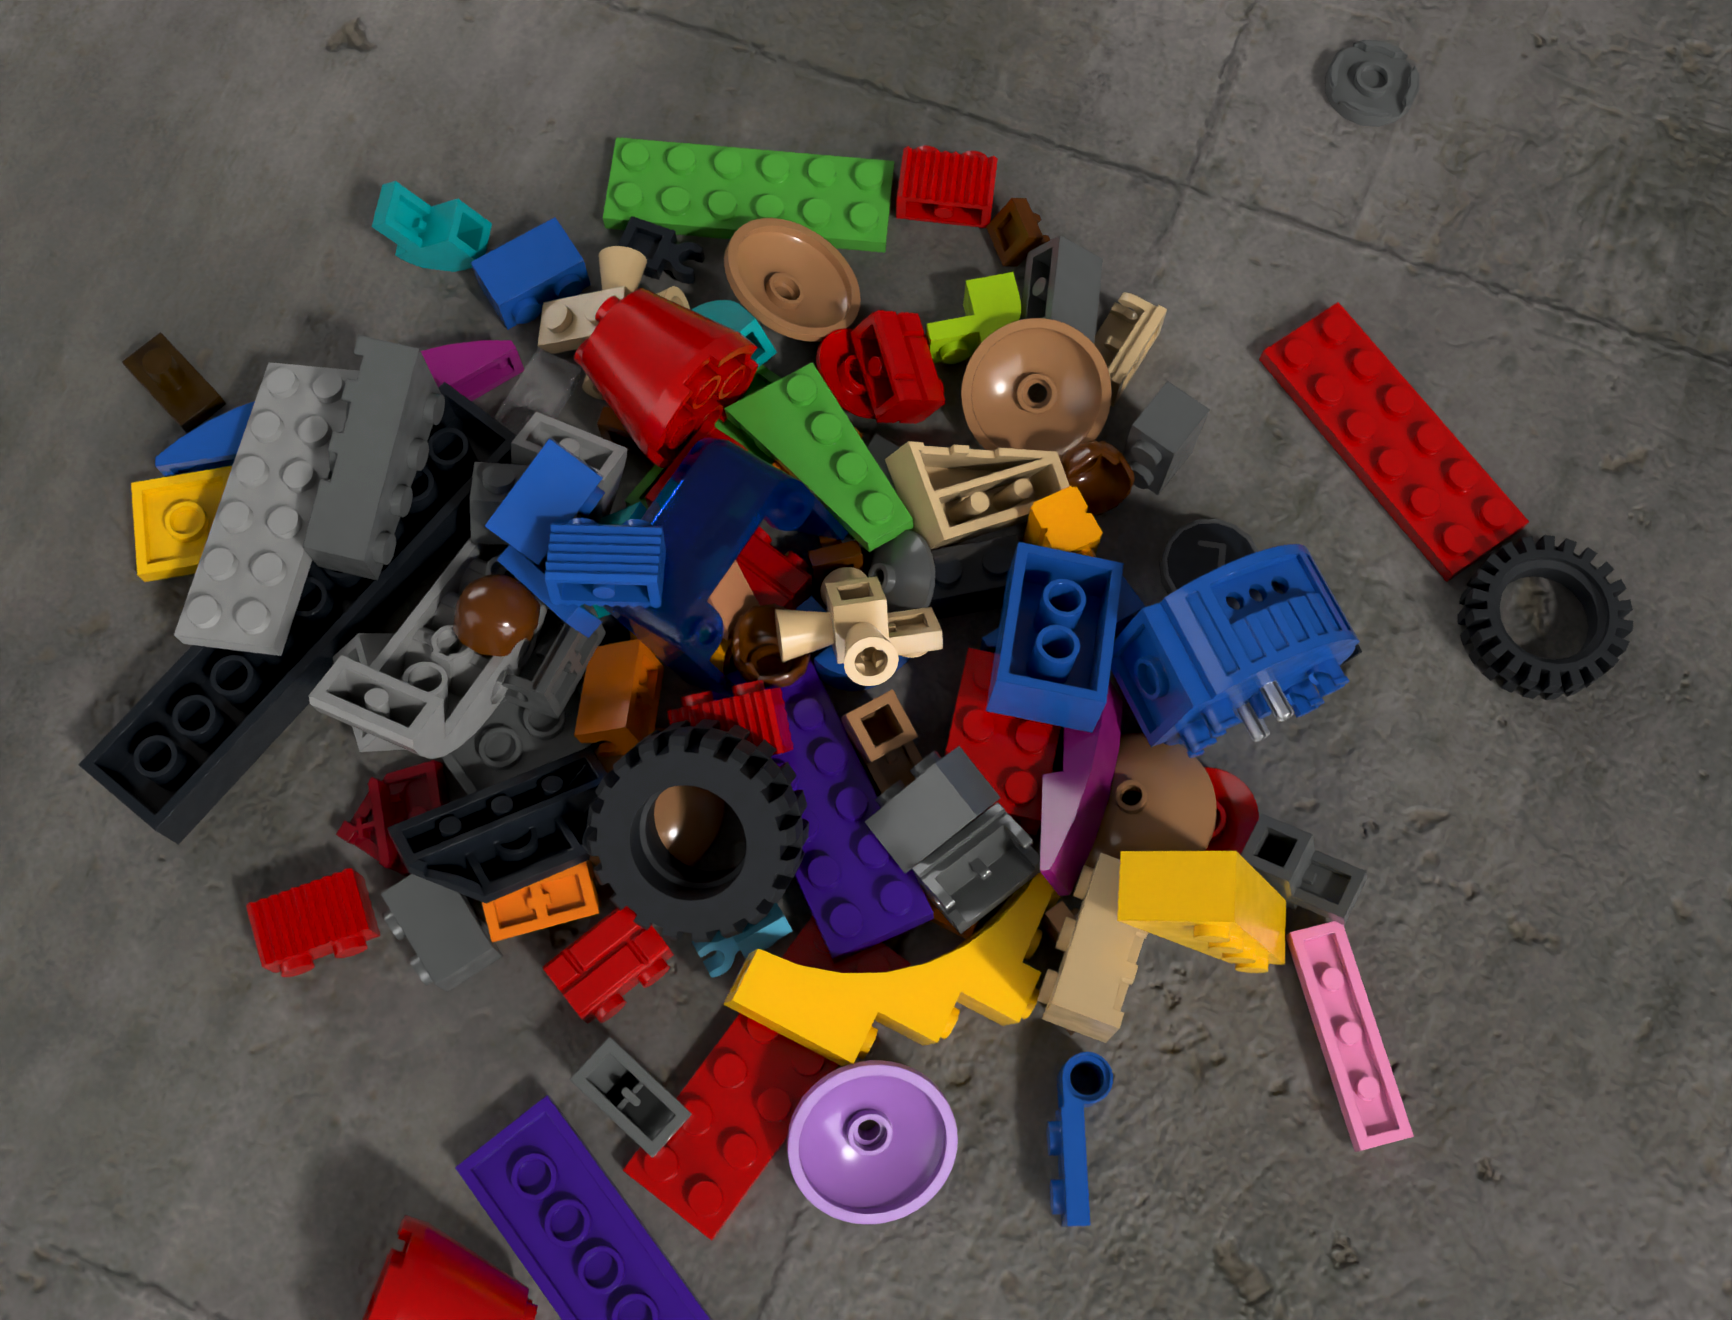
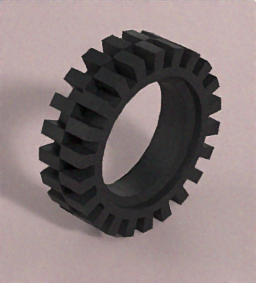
[1457,535,1633,700]

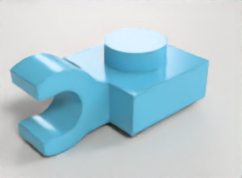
[692,903,793,978]

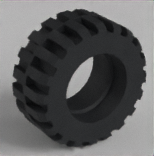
[586,719,809,943]

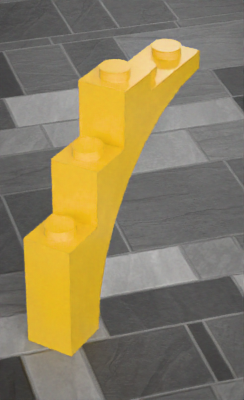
[724,872,1060,1066]

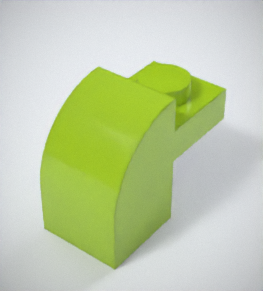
[926,272,1021,364]

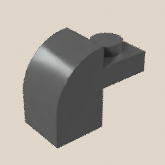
[1241,814,1367,925]

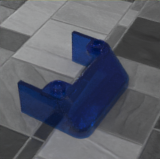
[603,437,848,697]

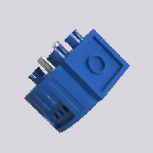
[1111,544,1362,758]

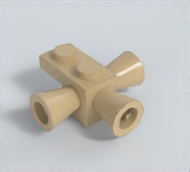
[537,246,690,400]
[775,567,943,686]

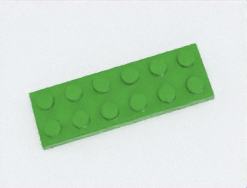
[603,137,894,253]

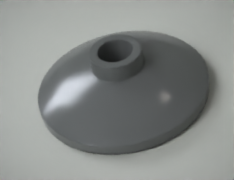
[865,529,935,613]

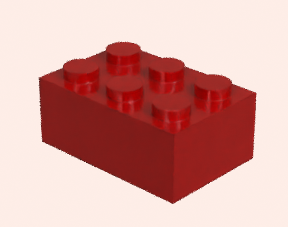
[945,648,1061,835]

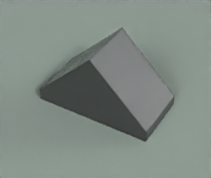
[569,1036,692,1158]

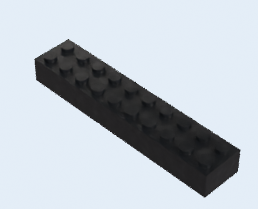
[78,382,516,845]

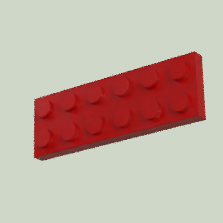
[1259,302,1529,582]
[622,916,911,1241]

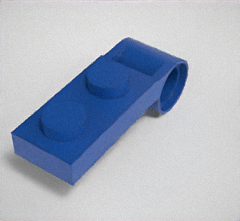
[1047,1052,1113,1227]

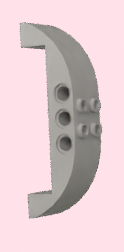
[309,411,627,759]

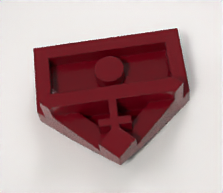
[336,760,450,876]

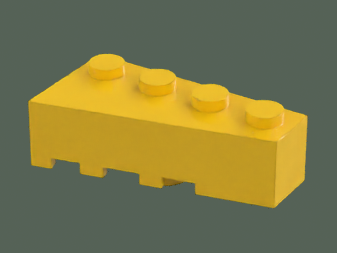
[1117,851,1286,973]

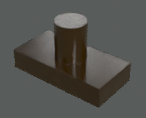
[122,332,226,434]

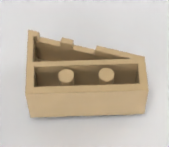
[885,441,1070,550]
[1037,853,1148,1043]

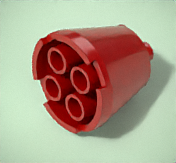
[574,288,759,468]
[362,1215,538,1320]

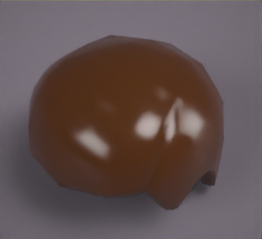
[1060,440,1135,516]
[453,574,541,657]
[731,604,811,689]

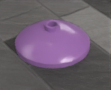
[787,1060,958,1224]

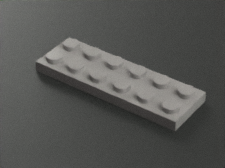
[174,362,359,656]

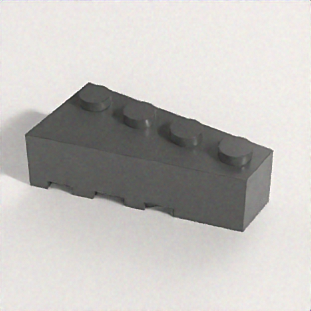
[303,335,445,581]

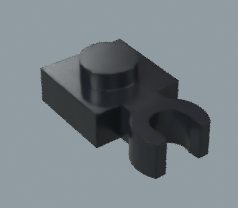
[617,216,705,284]

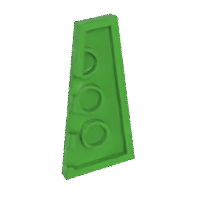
[724,362,914,552]

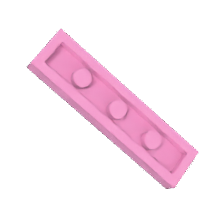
[1285,921,1414,1152]

